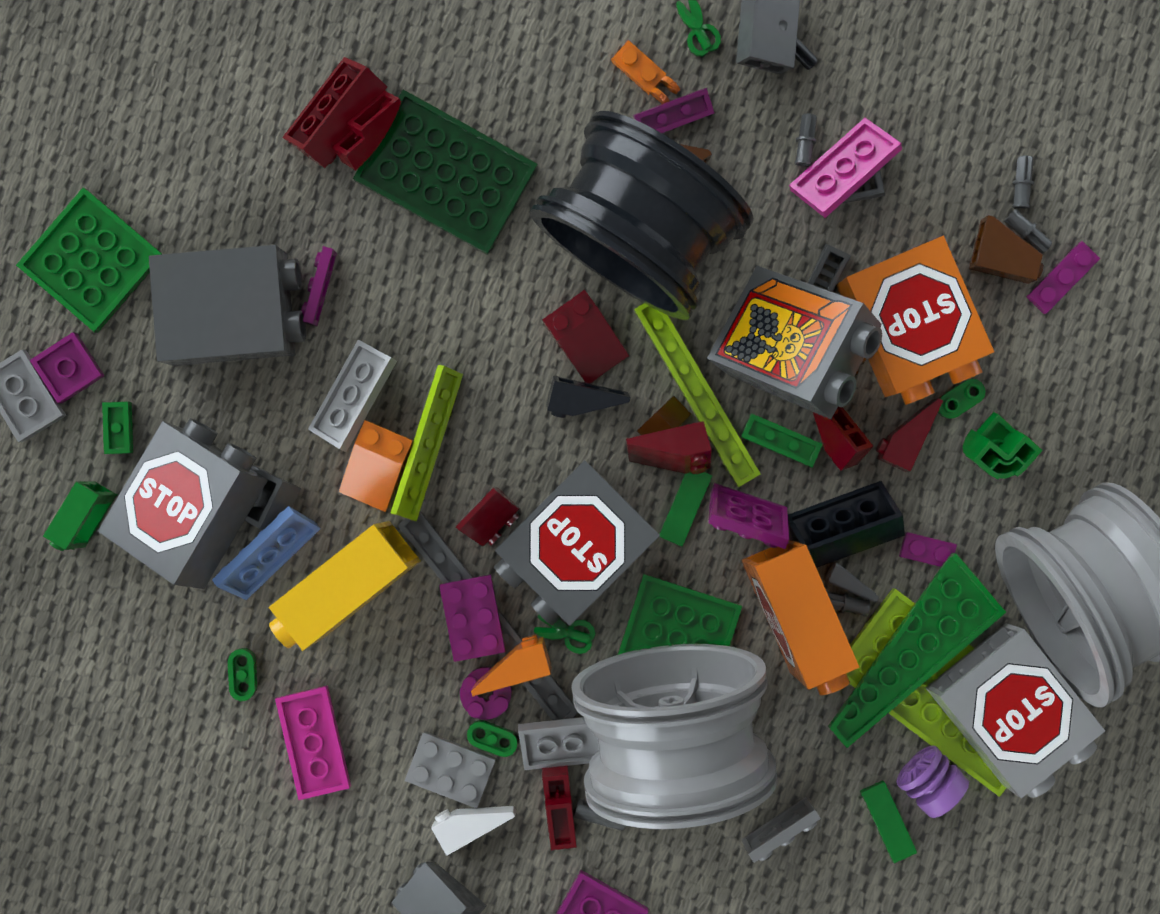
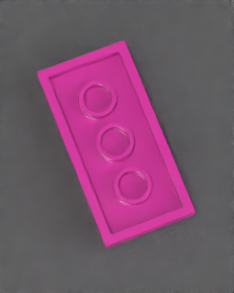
[789,118,902,218]
[275,685,351,800]

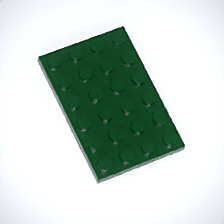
[353,89,538,255]

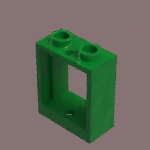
[43,481,117,551]

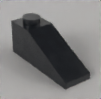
[546,376,631,418]

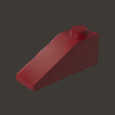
[876,398,943,472]
[813,406,873,471]

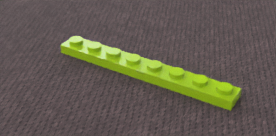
[634,303,761,487]

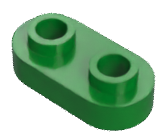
[938,379,986,419]
[228,648,257,701]
[467,720,518,757]

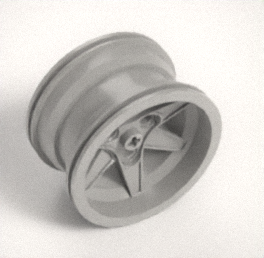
[995,482,1160,707]
[571,644,778,829]

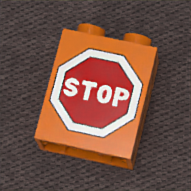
[836,235,994,405]
[741,540,860,695]

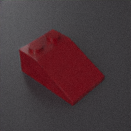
[542,290,629,383]
[626,421,712,474]
[456,487,520,546]

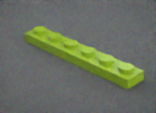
[391,365,463,522]

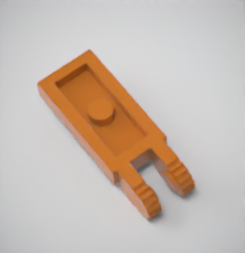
[611,40,680,104]

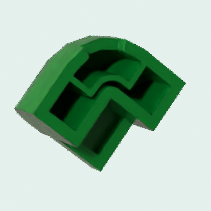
[963,412,1043,480]

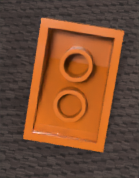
[339,420,414,512]
[471,635,552,696]

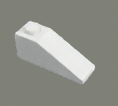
[431,806,516,856]

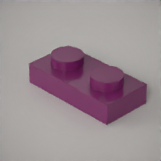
[899,532,957,567]

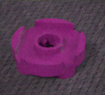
[460,667,512,720]

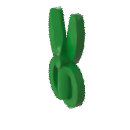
[676,0,721,57]
[534,615,596,654]

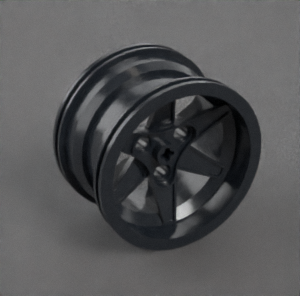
[529,111,754,320]

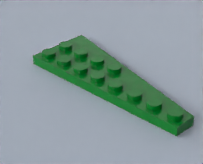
[828,553,1006,748]

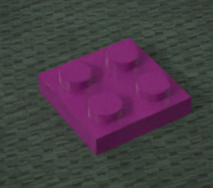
[30,332,105,404]

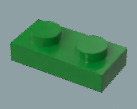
[102,402,133,454]

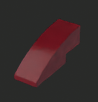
[333,91,401,171]
[542,766,577,850]

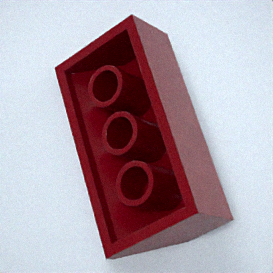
[282,57,387,168]

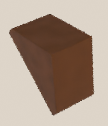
[637,396,691,435]

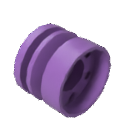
[896,745,970,818]

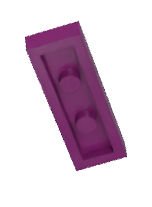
[633,88,714,133]
[1026,241,1100,314]
[301,246,337,327]

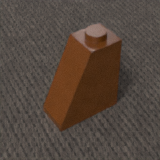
[969,215,1044,284]

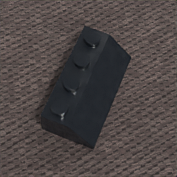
[788,481,905,568]

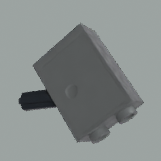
[736,0,817,75]

